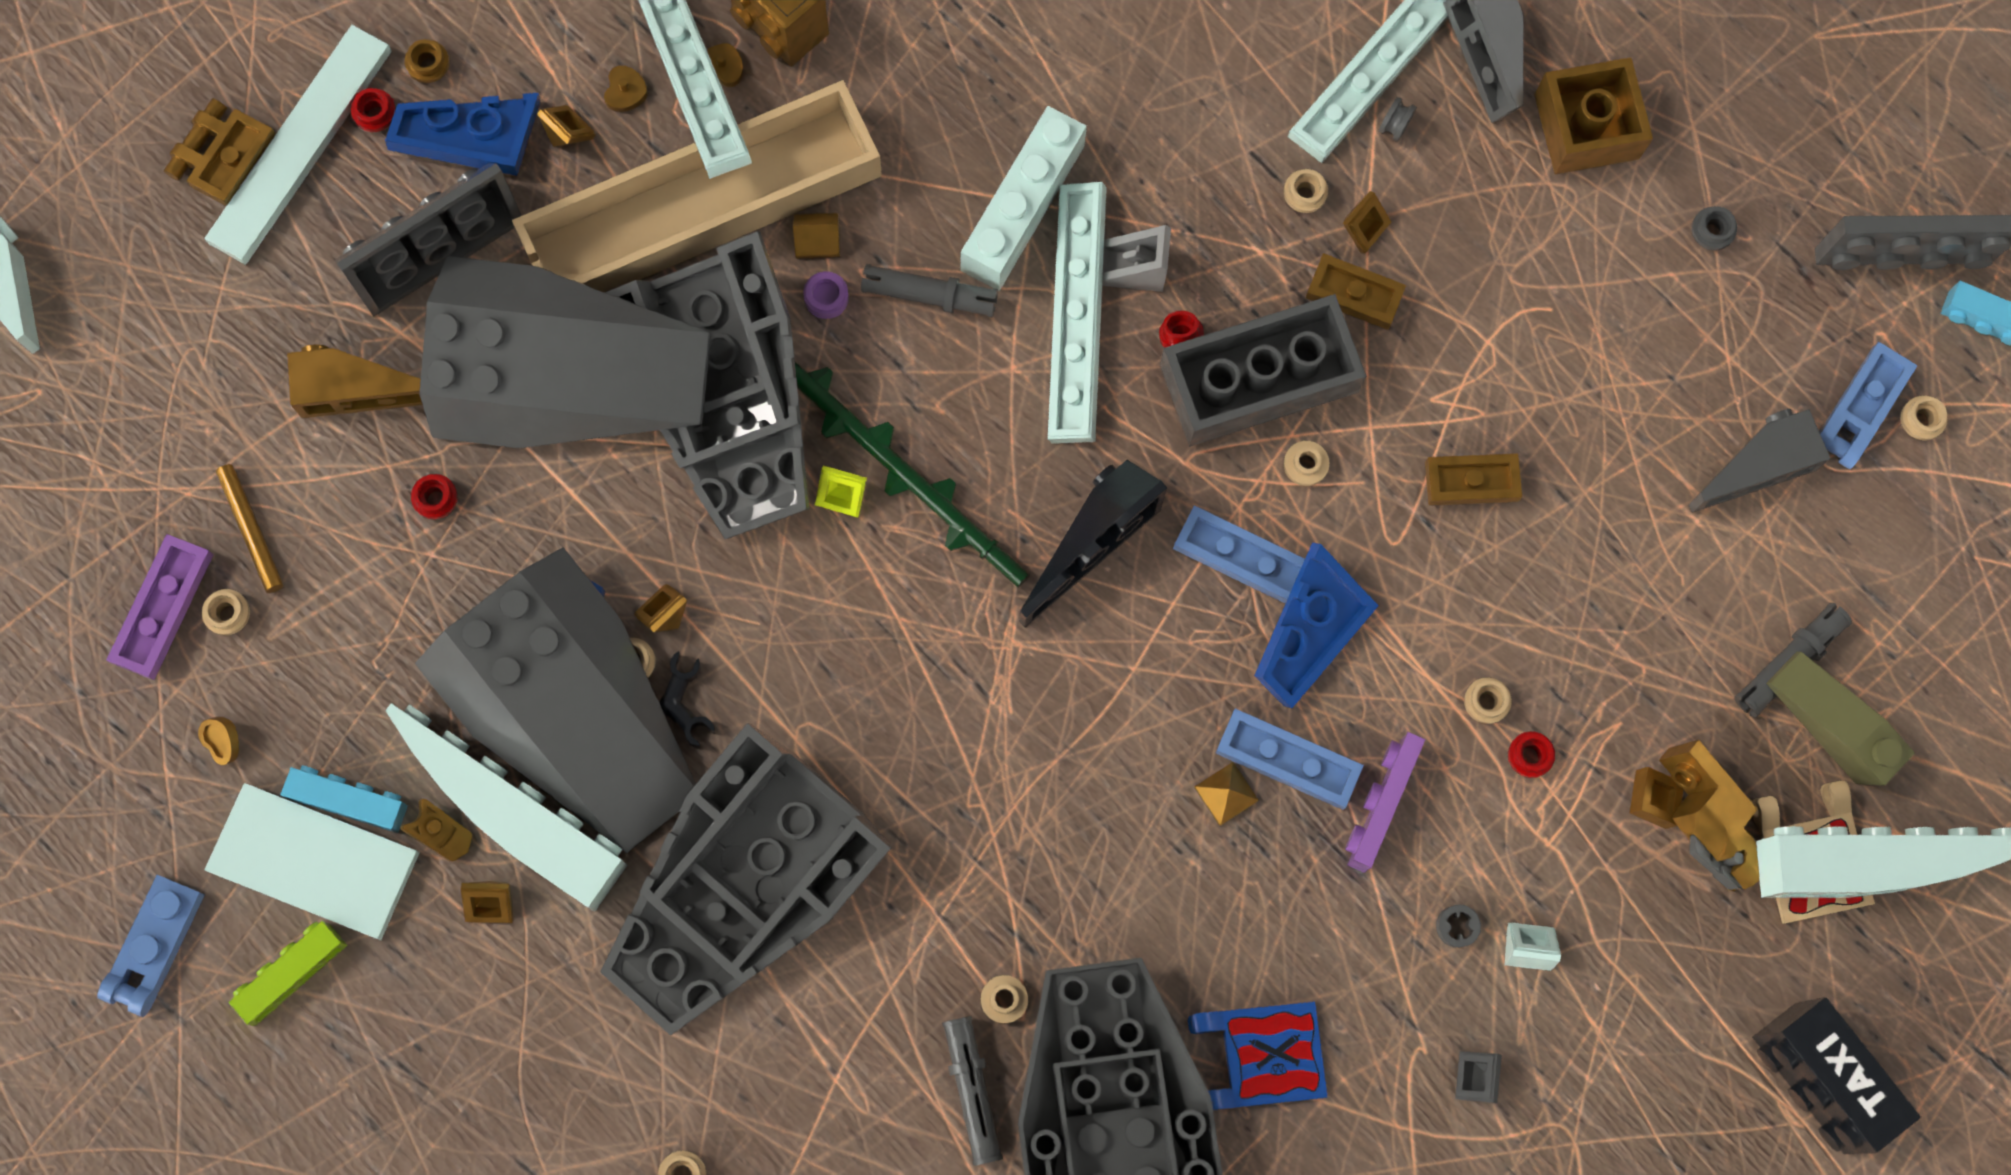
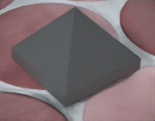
[1455,1051,1502,1103]

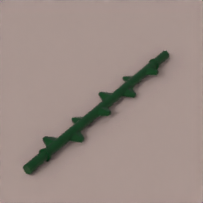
[795,362,1030,588]

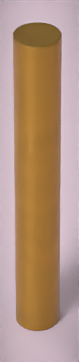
[215,464,284,593]

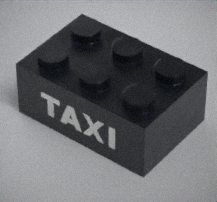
[1752,997,1922,1154]

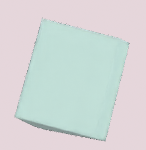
[1504,923,1561,971]

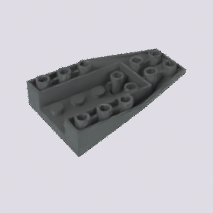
[1018,958,1223,1175]

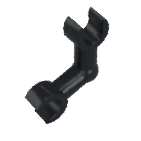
[659,651,716,749]

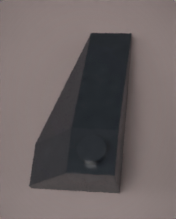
[1019,460,1168,627]

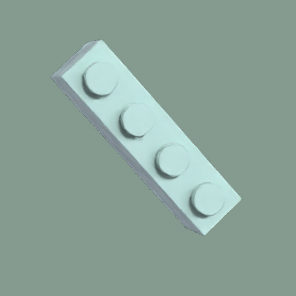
[961,106,1087,291]

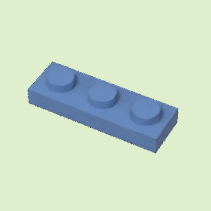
[1173,505,1305,604]
[1215,709,1364,810]

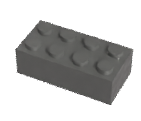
[1160,294,1367,447]

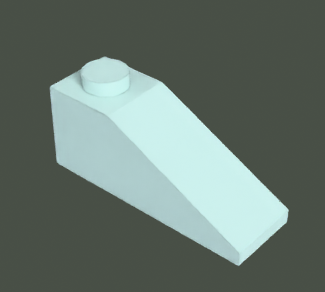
[0,216,40,354]

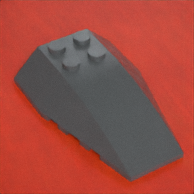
[605,231,809,539]
[419,256,711,448]
[415,547,696,853]
[600,723,892,1035]

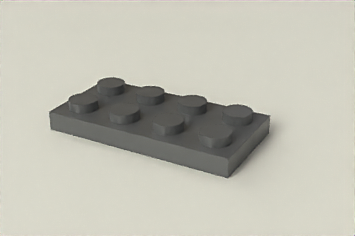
[1815,215,2011,270]

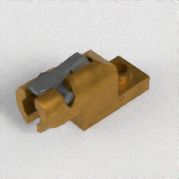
[1659,739,1760,892]

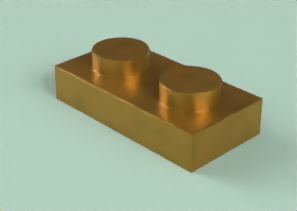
[1305,253,1407,330]
[1425,453,1522,506]

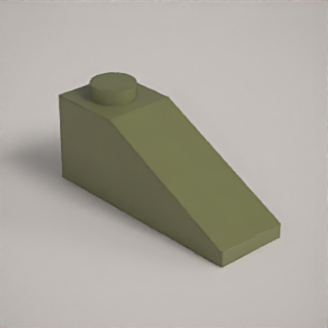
[1766,651,1915,786]

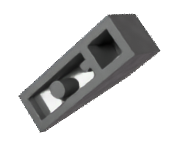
[1443,0,1523,123]
[1689,409,1831,513]

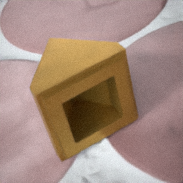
[793,213,840,259]

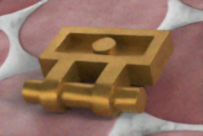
[164,98,276,206]

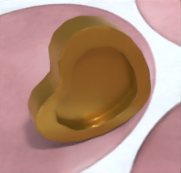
[707,43,744,87]
[604,66,648,112]
[198,716,239,765]

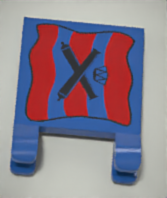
[1187,1002,1328,1110]

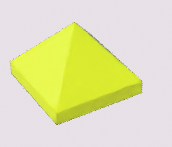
[815,465,867,518]

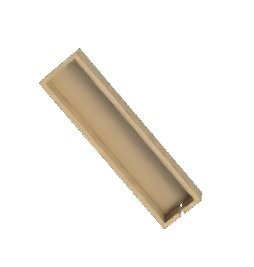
[512,80,882,293]

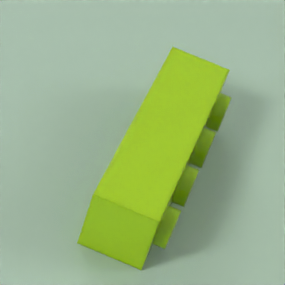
[228,921,348,1026]

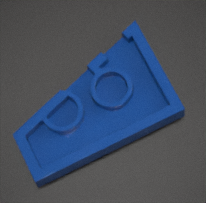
[385,93,541,176]
[1254,543,1379,708]

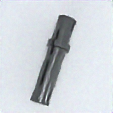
[861,264,998,317]
[1734,603,1852,718]
[942,1016,1003,1166]

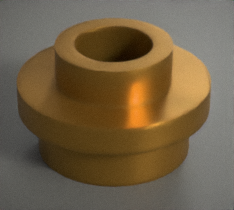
[404,39,450,83]

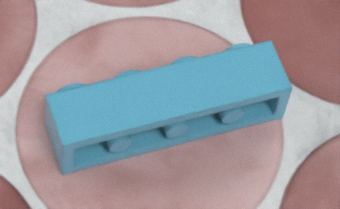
[1940,281,2011,345]
[280,765,408,833]

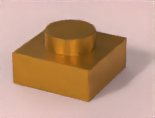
[1629,767,1683,829]

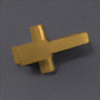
[400,799,472,862]

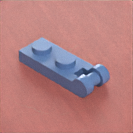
[1819,342,1918,470]
[97,875,205,1017]

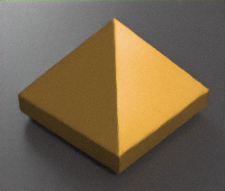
[537,105,596,147]
[1343,191,1391,254]
[634,584,687,633]
[1194,762,1259,826]
[460,881,514,923]

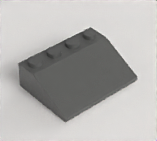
[335,163,522,317]

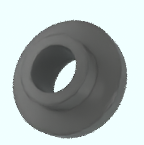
[1691,206,1737,250]

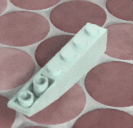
[385,703,628,912]
[1756,826,2011,898]

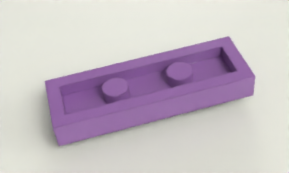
[106,534,214,680]
[1345,732,1425,873]

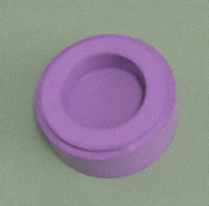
[803,271,849,319]

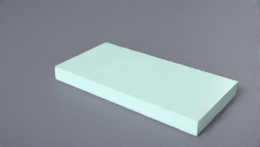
[204,783,420,940]

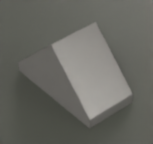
[1102,225,1171,292]

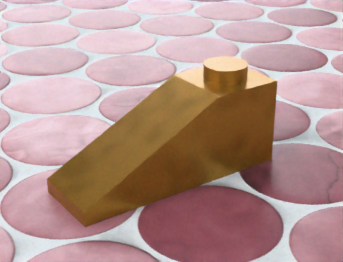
[287,344,423,418]

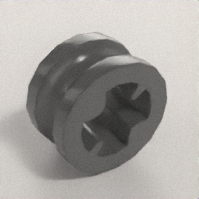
[1378,96,1417,142]
[1436,905,1481,948]

